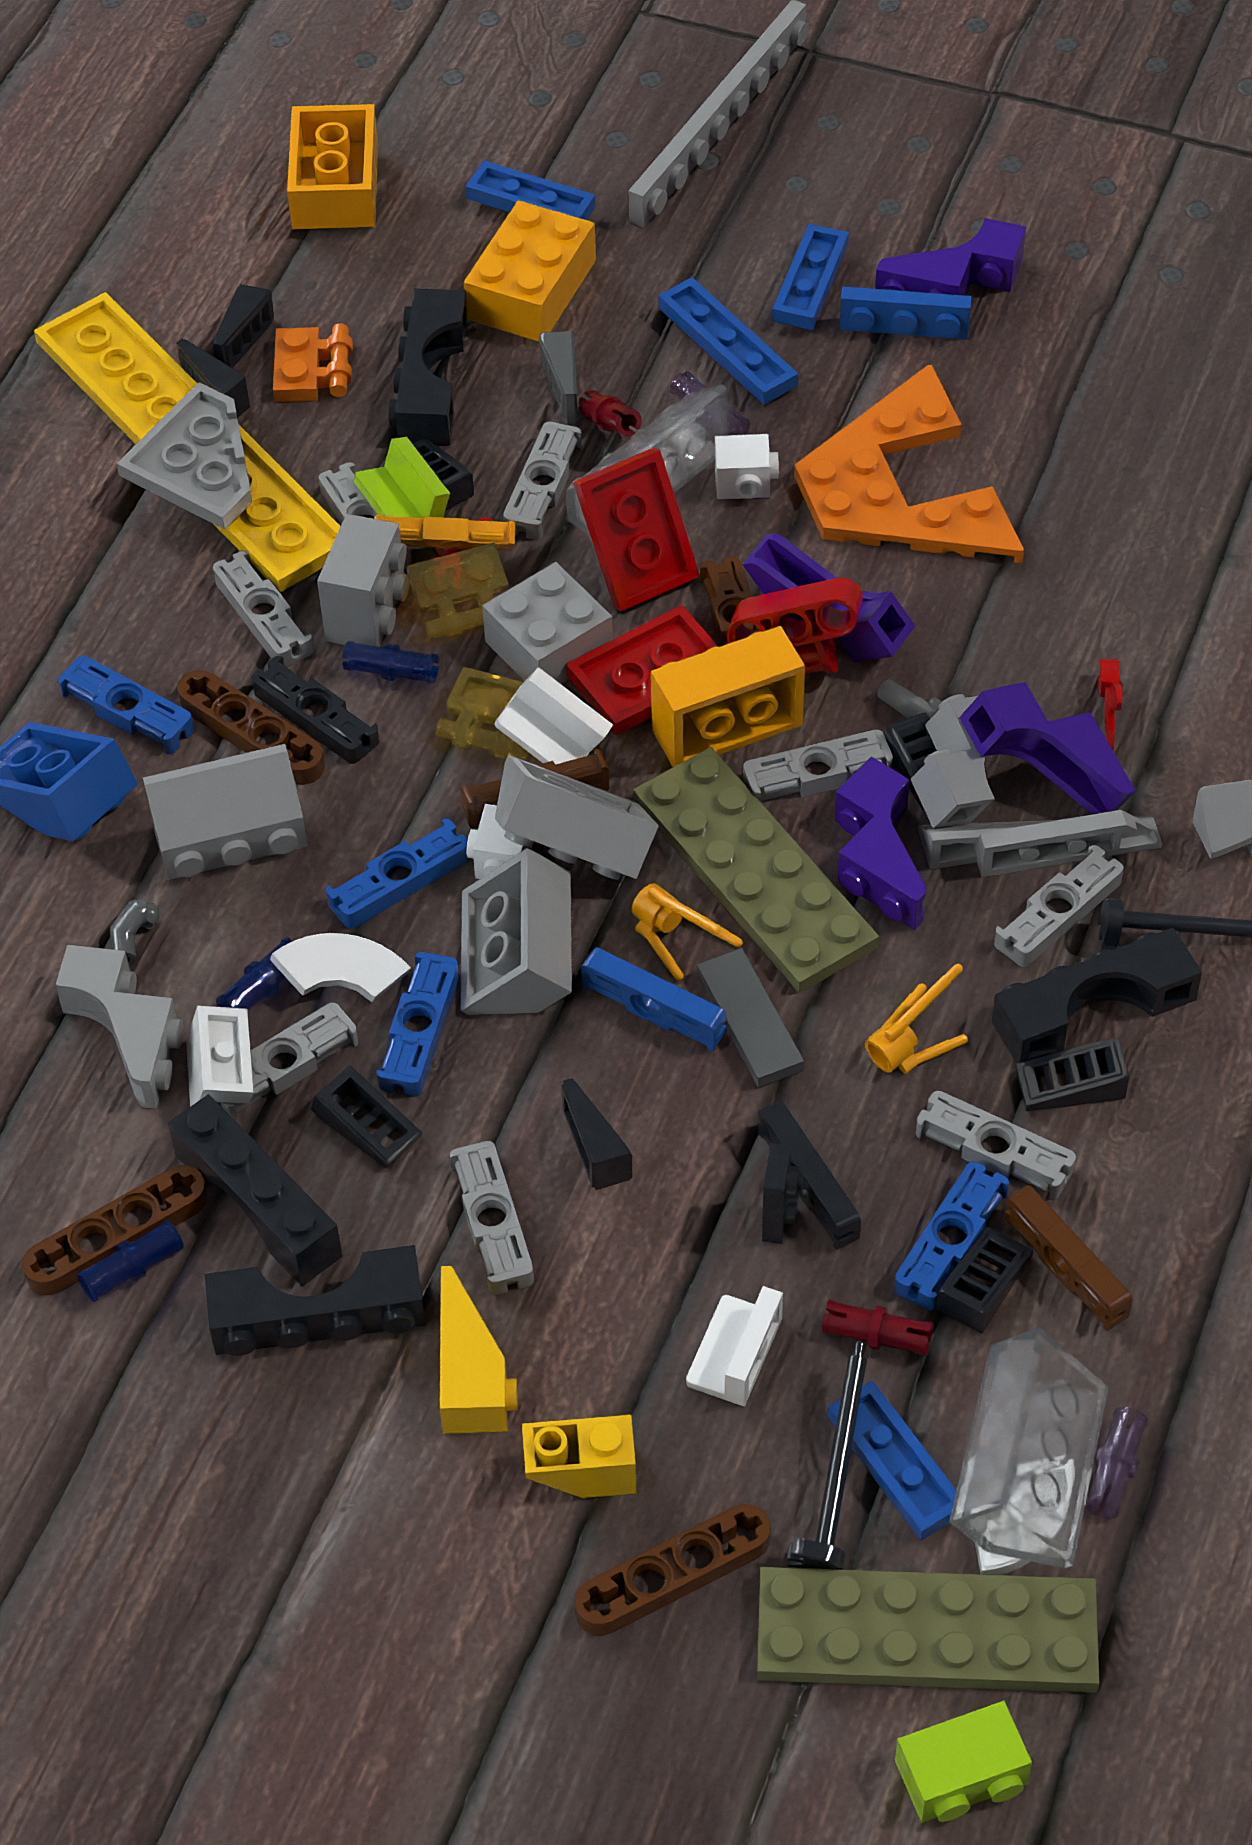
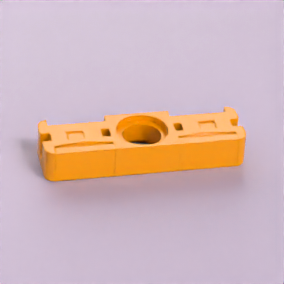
[374,515,515,551]

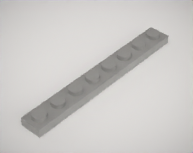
[628,0,809,228]

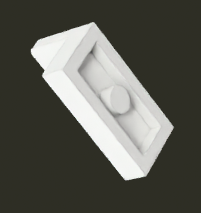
[495,667,613,764]
[186,1006,253,1107]
[686,1286,783,1407]

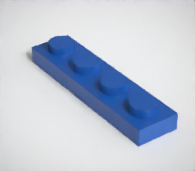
[658,277,798,405]

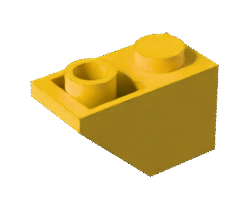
[522,1415,637,1498]

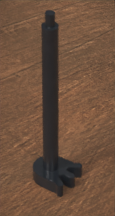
[1097,898,1252,950]
[787,1342,867,1570]

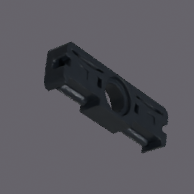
[251,656,380,764]
[758,1100,861,1250]

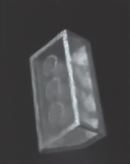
[566,384,727,537]
[949,1327,1109,1568]

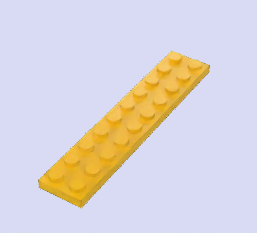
[34,292,341,592]

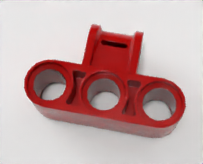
[727,578,863,675]

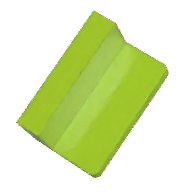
[353,436,450,518]

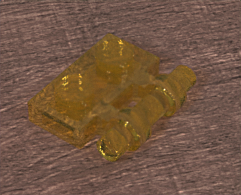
[407,542,508,639]
[436,667,529,759]

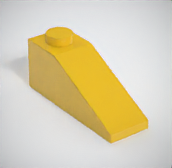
[440,1266,518,1434]

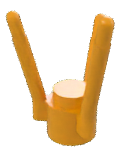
[631,883,743,981]
[865,964,968,1074]

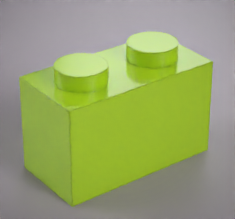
[895,1701,1032,1823]

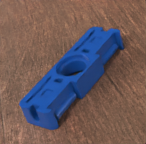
[58,656,194,754]
[326,819,470,929]
[581,948,727,1051]
[376,952,459,1097]
[894,1162,1009,1311]

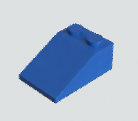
[0,722,138,842]

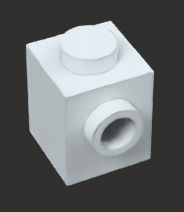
[715,434,779,499]
[466,804,534,879]

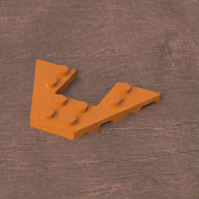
[794,364,1024,563]

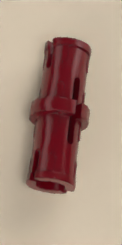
[578,390,642,437]
[822,1299,934,1356]

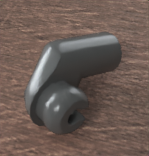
[878,679,941,719]
[110,898,159,966]

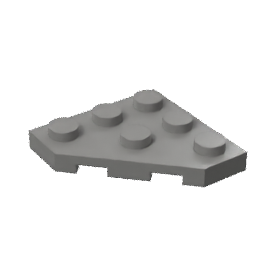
[117,382,252,529]

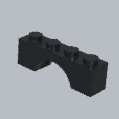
[388,288,468,445]
[992,928,1202,1064]
[168,1094,343,1287]
[205,1245,426,1356]

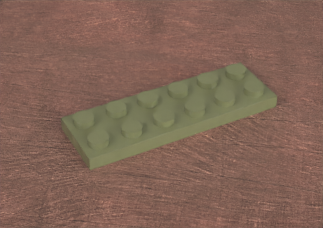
[633,747,880,993]
[757,1567,1099,1693]

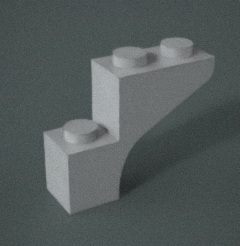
[910,694,995,829]
[55,945,184,1109]

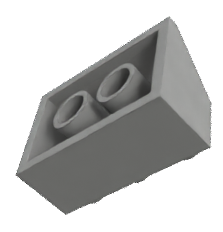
[143,744,308,880]
[495,755,659,880]
[461,848,572,1015]

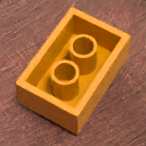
[287,104,378,229]
[463,200,596,342]
[651,626,805,767]

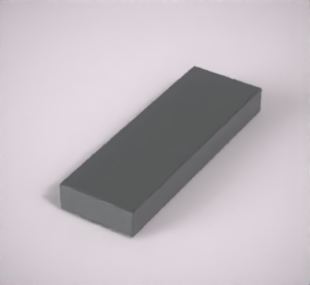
[697,948,804,1088]

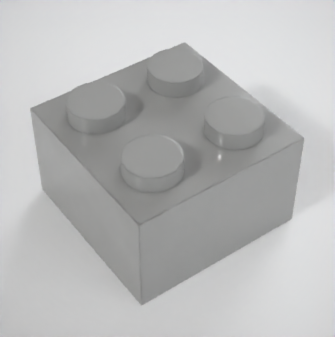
[317,514,410,652]
[482,562,613,684]

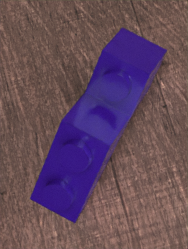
[875,218,1026,296]
[742,534,915,663]
[959,682,1136,814]
[835,756,926,930]

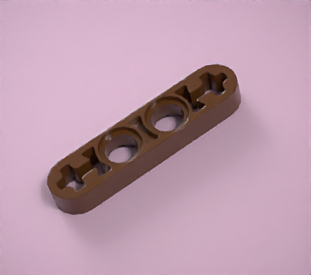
[178,670,325,785]
[22,1165,208,1295]
[575,1504,771,1636]

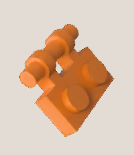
[273,323,353,402]

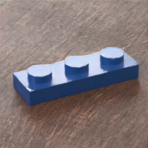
[465,160,596,220]
[772,224,849,330]
[840,286,972,339]
[827,1380,967,1541]

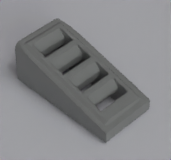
[539,331,578,425]

